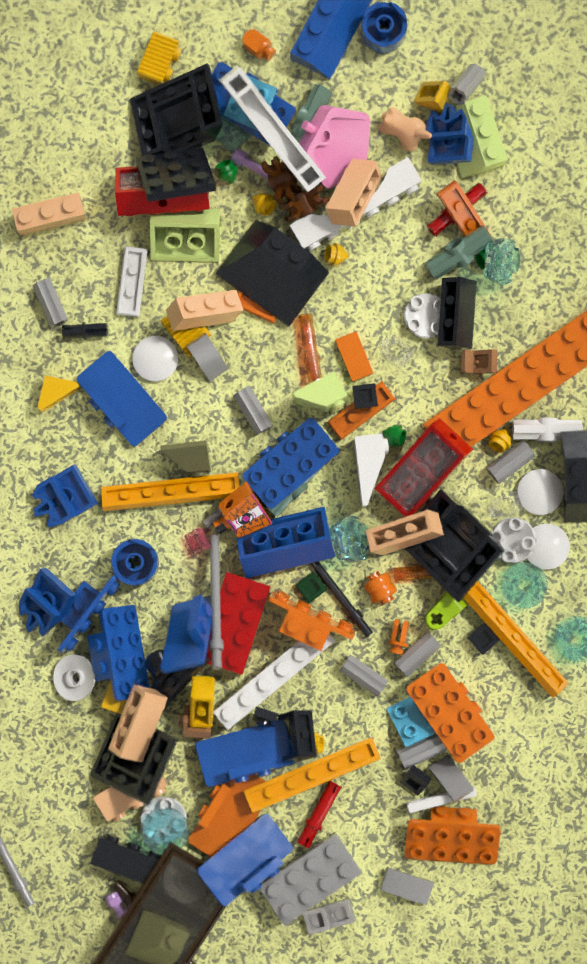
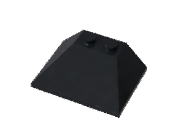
[130,63,223,157]
[215,220,329,327]
[560,430,587,523]
[404,489,505,602]
[90,713,179,806]

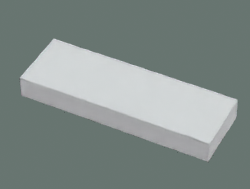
[116,246,148,317]
[406,786,477,813]

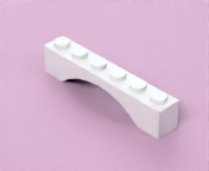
[219,66,326,192]
[289,157,422,252]
[213,634,335,730]

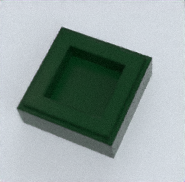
[295,572,327,603]

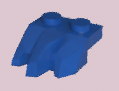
[426,102,474,165]
[32,464,98,527]
[19,568,76,636]

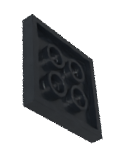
[136,147,216,202]

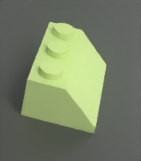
[455,95,508,179]
[150,208,220,262]
[293,371,347,414]

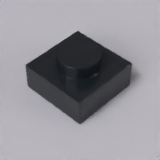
[352,383,378,410]
[467,622,500,655]
[253,706,278,728]
[400,765,432,795]

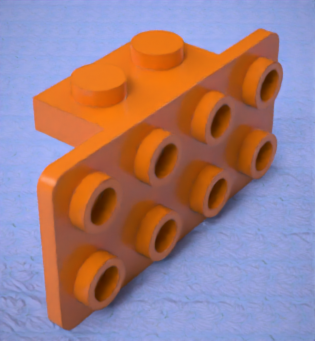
[268,590,355,651]
[406,663,495,763]
[188,775,266,857]
[404,806,501,865]

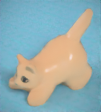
[378,107,432,151]

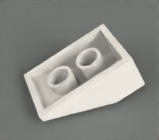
[353,434,389,508]

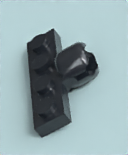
[145,649,211,709]

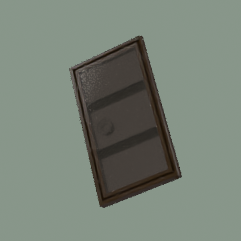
[91,841,226,964]

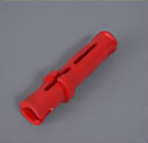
[426,182,488,237]
[296,781,342,849]

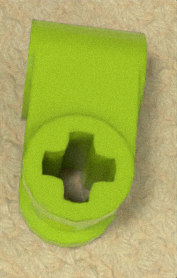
[424,592,467,630]

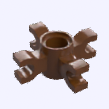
[261,156,303,205]
[278,185,329,222]

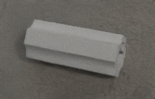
[448,63,486,105]
[32,278,69,328]
[233,386,273,435]
[487,440,535,484]
[394,632,441,677]
[340,654,388,697]
[397,733,447,770]

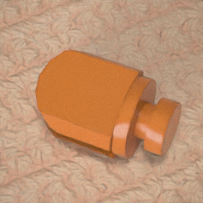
[242,29,276,61]
[387,619,409,655]

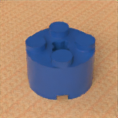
[361,2,407,54]
[111,539,159,586]

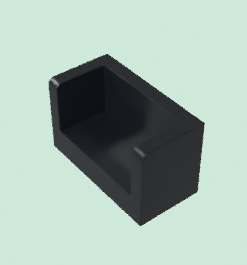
[278,710,317,762]

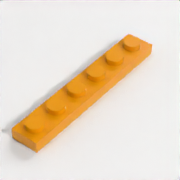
[101,472,240,511]
[464,582,568,698]
[243,737,381,814]

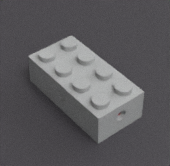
[260,832,362,926]

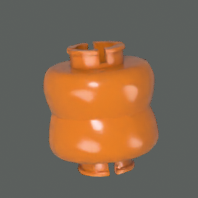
[364,571,397,606]

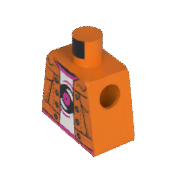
[213,482,272,537]

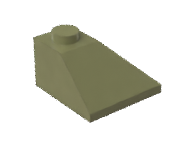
[160,440,211,477]
[125,910,190,964]

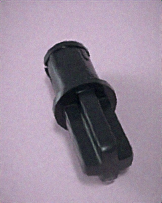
[62,322,108,340]

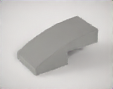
[186,333,228,381]
[428,755,474,803]
[380,867,434,905]
[303,898,356,935]

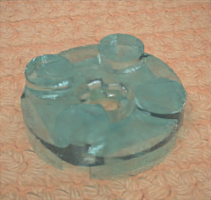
[483,238,521,285]
[330,516,370,563]
[501,562,548,609]
[553,616,587,662]
[142,807,188,854]

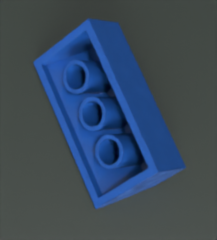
[290,0,372,80]
[237,506,336,578]

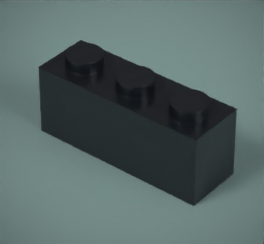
[438,277,477,350]
[90,833,162,888]

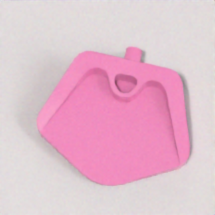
[299,105,370,188]

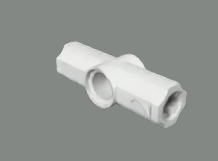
[512,418,583,442]

